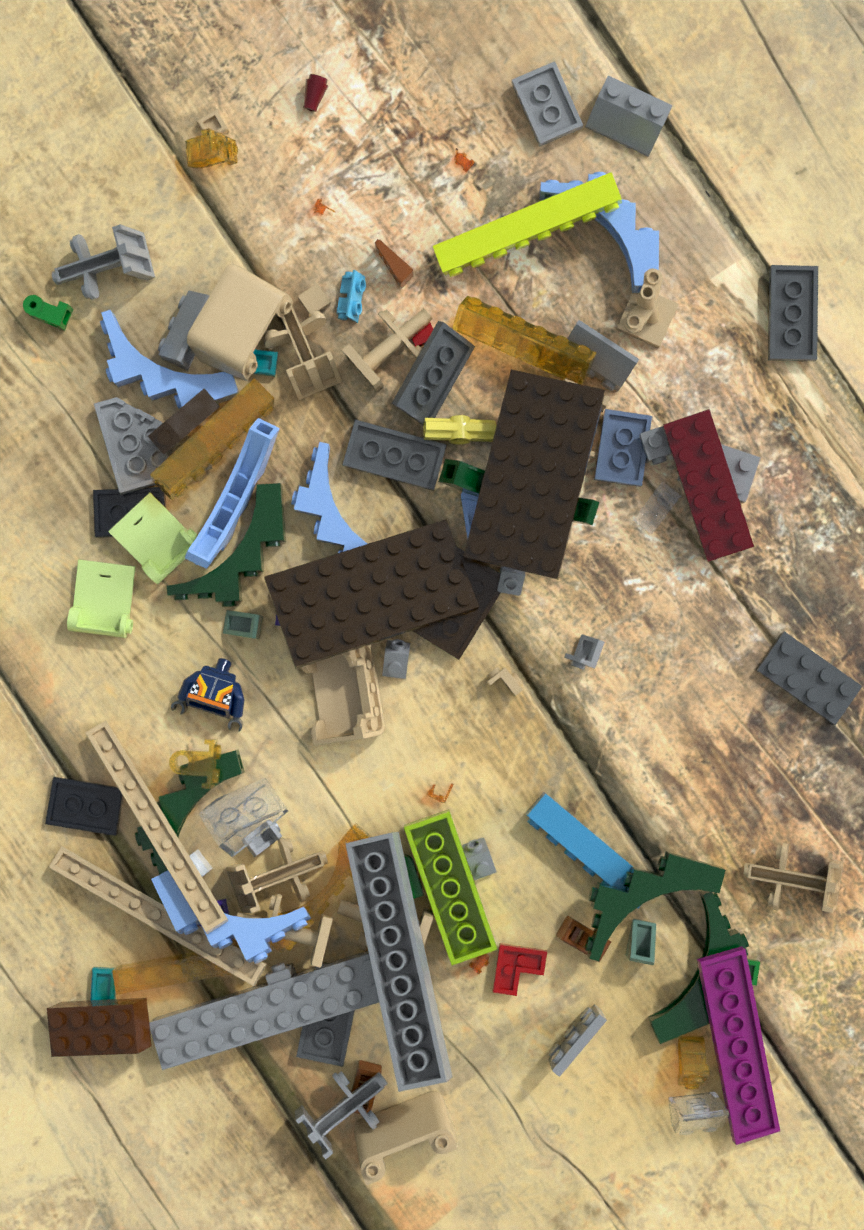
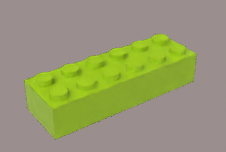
[404,809,498,965]

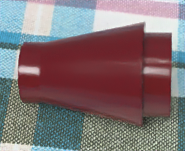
[303,74,328,112]

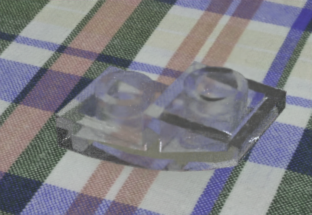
[633,481,681,534]

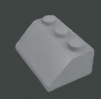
[585,75,673,157]
[158,290,209,371]
[559,320,639,391]

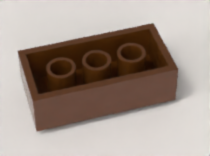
[47,998,152,1057]

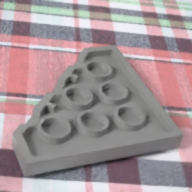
[94,397,213,495]

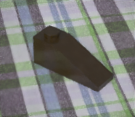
[148,388,220,455]

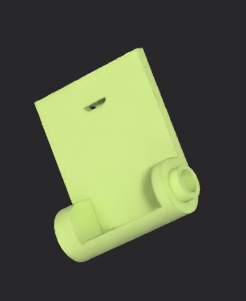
[108,492,198,584]
[67,559,136,638]

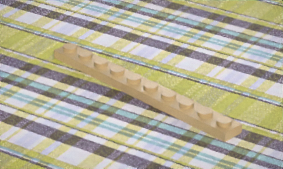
[85,721,228,934]
[49,846,267,986]

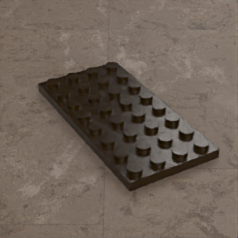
[463,369,606,580]
[264,519,479,669]

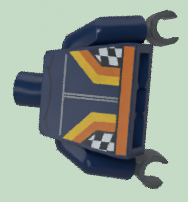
[171,658,245,732]

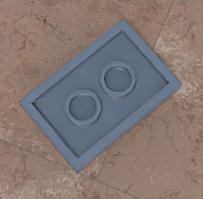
[594,409,652,487]

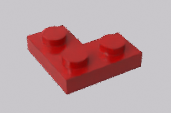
[493,943,547,996]

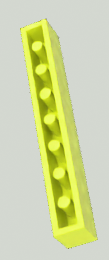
[433,172,622,277]

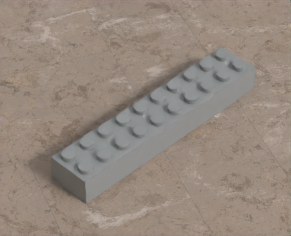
[345,832,453,1092]
[149,951,379,1070]

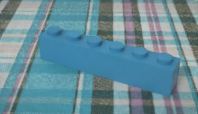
[526,792,640,909]

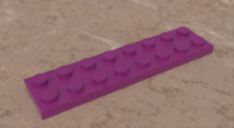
[697,946,780,1145]

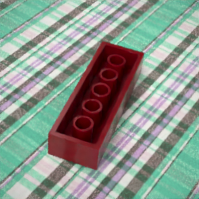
[662,409,754,562]

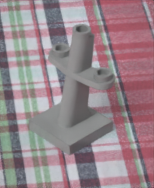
[52,224,155,300]
[295,1071,388,1160]

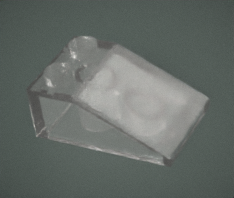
[198,778,288,857]
[668,1092,729,1135]

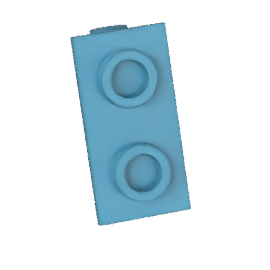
[336,270,366,323]

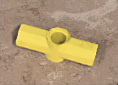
[423,415,497,444]

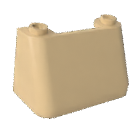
[187,264,293,381]
[300,644,385,746]
[354,1091,458,1186]

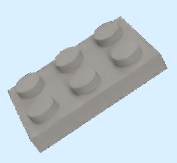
[511,61,583,147]
[677,444,761,503]
[549,1004,607,1077]

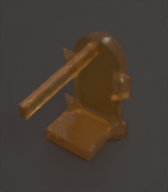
[455,148,475,172]
[313,199,336,215]
[427,783,454,803]
[469,954,489,974]

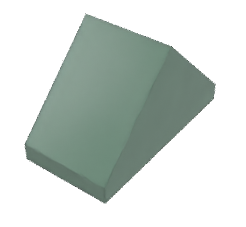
[223,610,263,639]
[625,919,656,965]

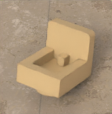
[486,667,523,696]

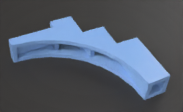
[539,172,659,293]
[100,310,240,409]
[185,418,280,569]
[291,442,368,553]
[151,870,311,964]

